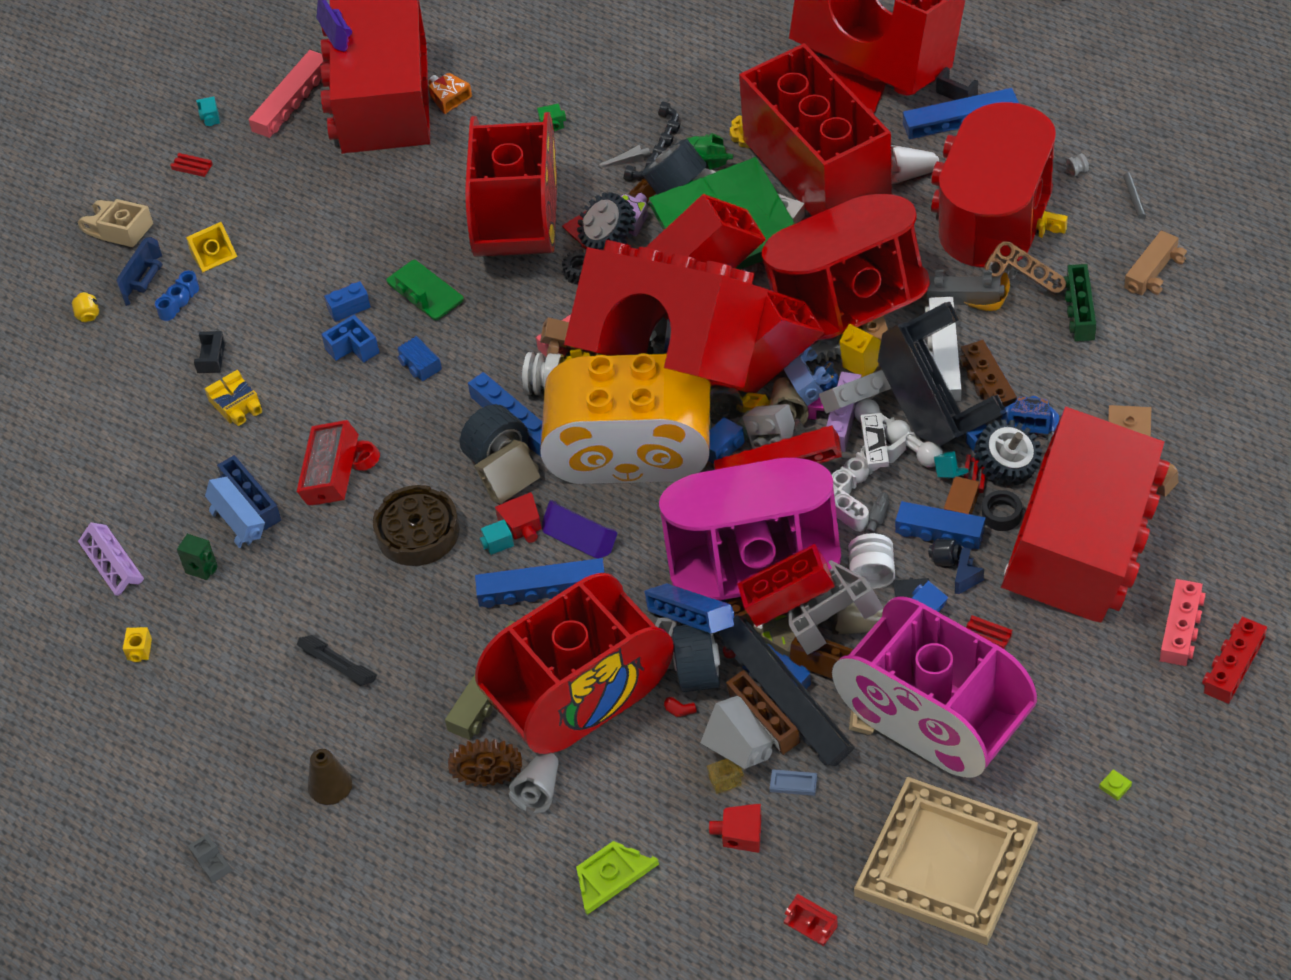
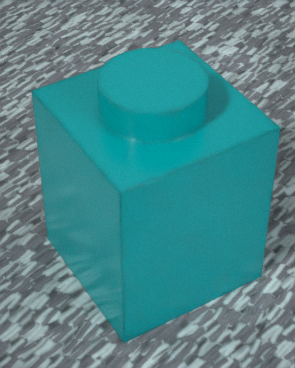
[480,520,514,555]

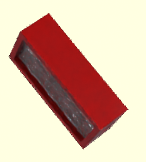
[296,420,359,505]

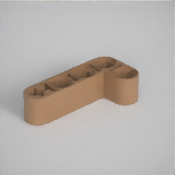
[984,242,1066,293]

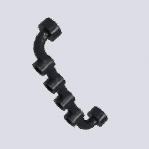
[623,101,681,182]

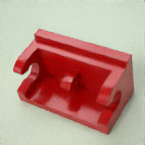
[784,893,838,946]

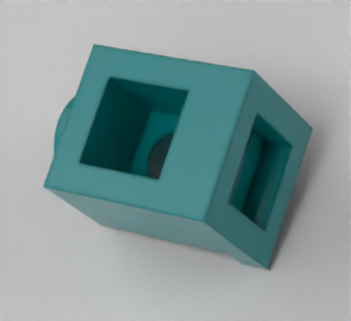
[196,96,220,126]

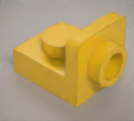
[1036,211,1068,238]
[737,393,769,413]

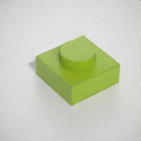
[1099,769,1132,801]

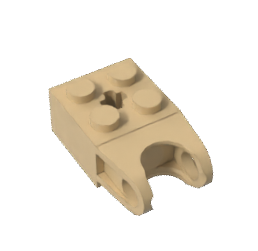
[78,199,153,247]

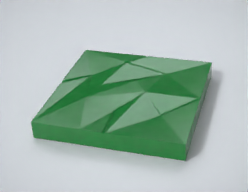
[649,157,795,270]

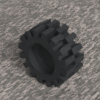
[562,249,586,285]

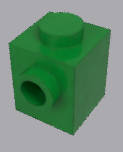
[537,103,566,131]

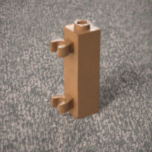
[1124,230,1187,295]
[540,317,598,356]

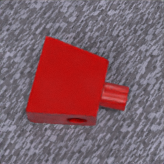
[495,492,542,543]
[709,804,762,853]

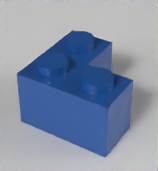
[321,315,380,362]

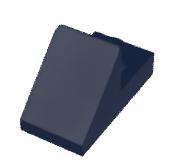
[955,548,984,594]

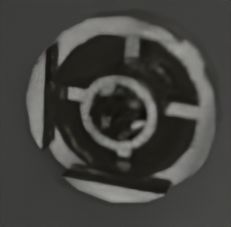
[710,384,743,424]

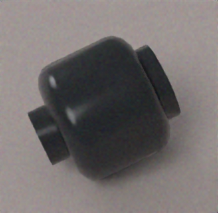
[928,538,962,566]

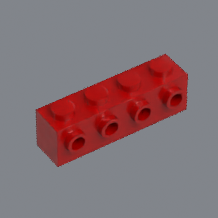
[1202,616,1267,704]

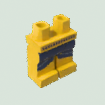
[204,370,262,426]

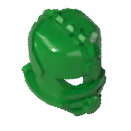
[687,133,733,170]

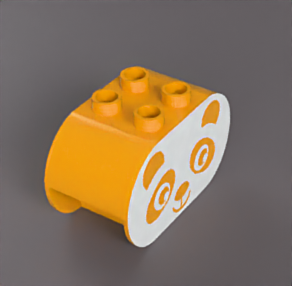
[540,353,710,484]

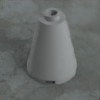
[509,753,559,813]

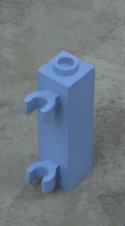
[784,345,832,406]
[205,477,265,548]

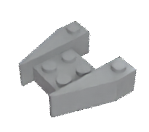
[789,560,884,655]

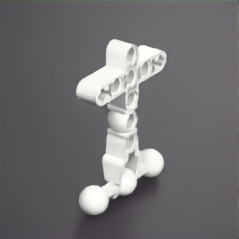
[832,399,943,531]

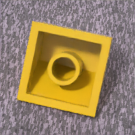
[839,324,881,377]

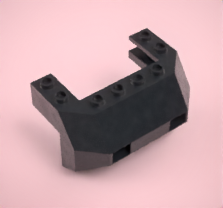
[877,302,1007,446]

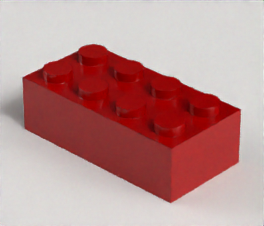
[737,544,835,627]

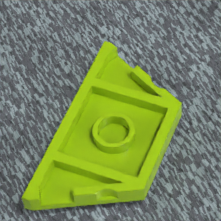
[576,841,659,915]

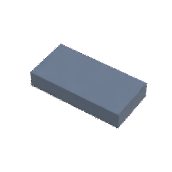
[770,770,817,796]

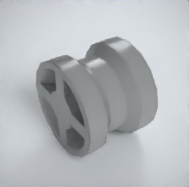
[1066,153,1089,176]

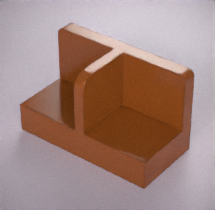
[944,477,980,515]

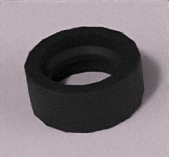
[982,490,1022,531]

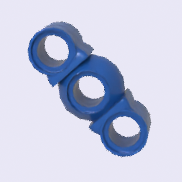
[155,270,199,321]

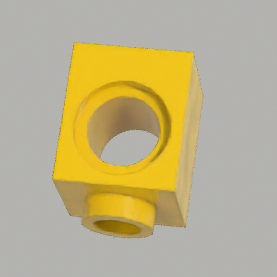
[123,627,152,662]

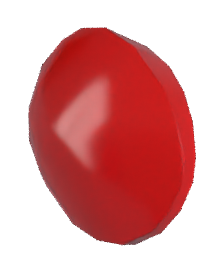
[352,440,380,471]

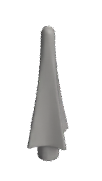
[599,145,650,167]

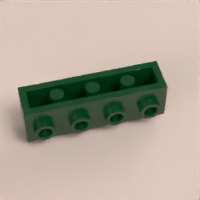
[1063,264,1096,341]

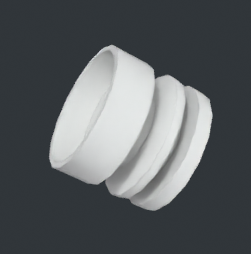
[522,352,564,395]
[848,533,895,589]

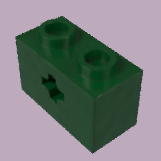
[177,533,217,580]

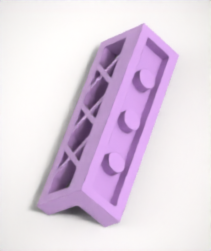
[78,522,144,596]

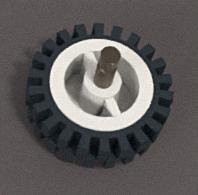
[974,420,1042,486]

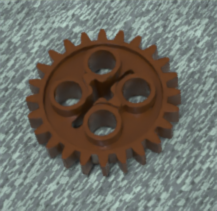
[448,738,522,787]

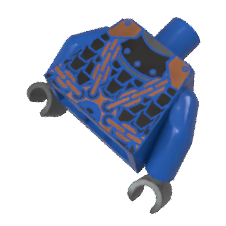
[1001,396,1059,446]

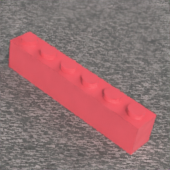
[248,50,329,138]

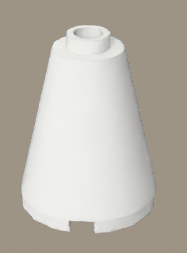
[891,145,939,184]

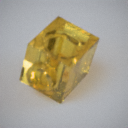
[707,759,744,794]

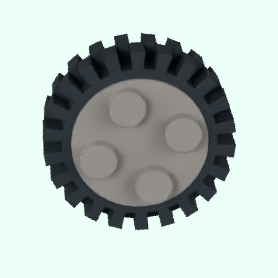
[577,192,636,250]

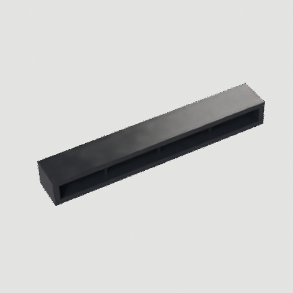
[718,615,855,766]

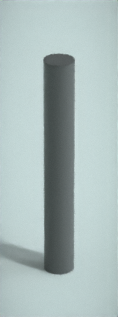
[1123,173,1146,219]

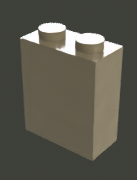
[474,440,540,504]

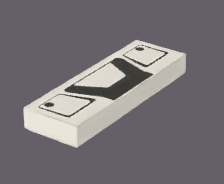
[861,413,889,469]

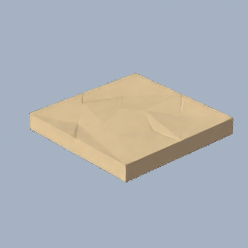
[854,777,1038,945]

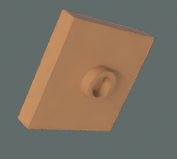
[1108,405,1151,437]

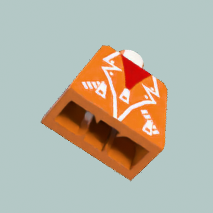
[429,73,472,114]

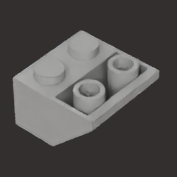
[742,404,795,449]

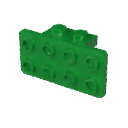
[386,260,464,320]

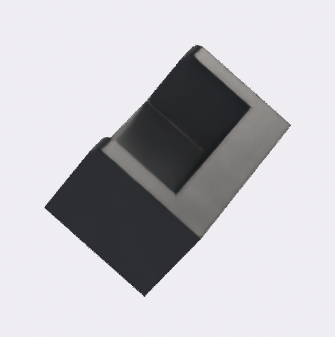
[936,67,978,100]
[194,331,226,373]

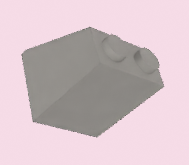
[700,696,774,769]

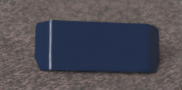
[117,237,163,306]

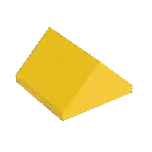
[186,222,237,272]

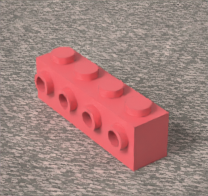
[1160,579,1206,666]

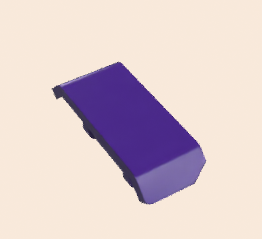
[316,0,352,52]
[542,500,617,559]

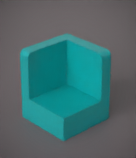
[934,452,969,478]

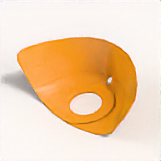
[964,272,1010,311]

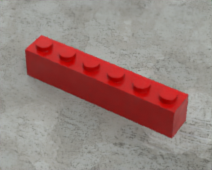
[714,425,842,470]

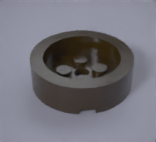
[373,485,460,566]

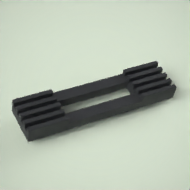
[297,635,377,686]

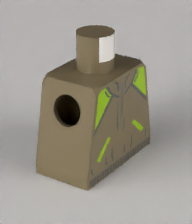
[754,614,796,658]

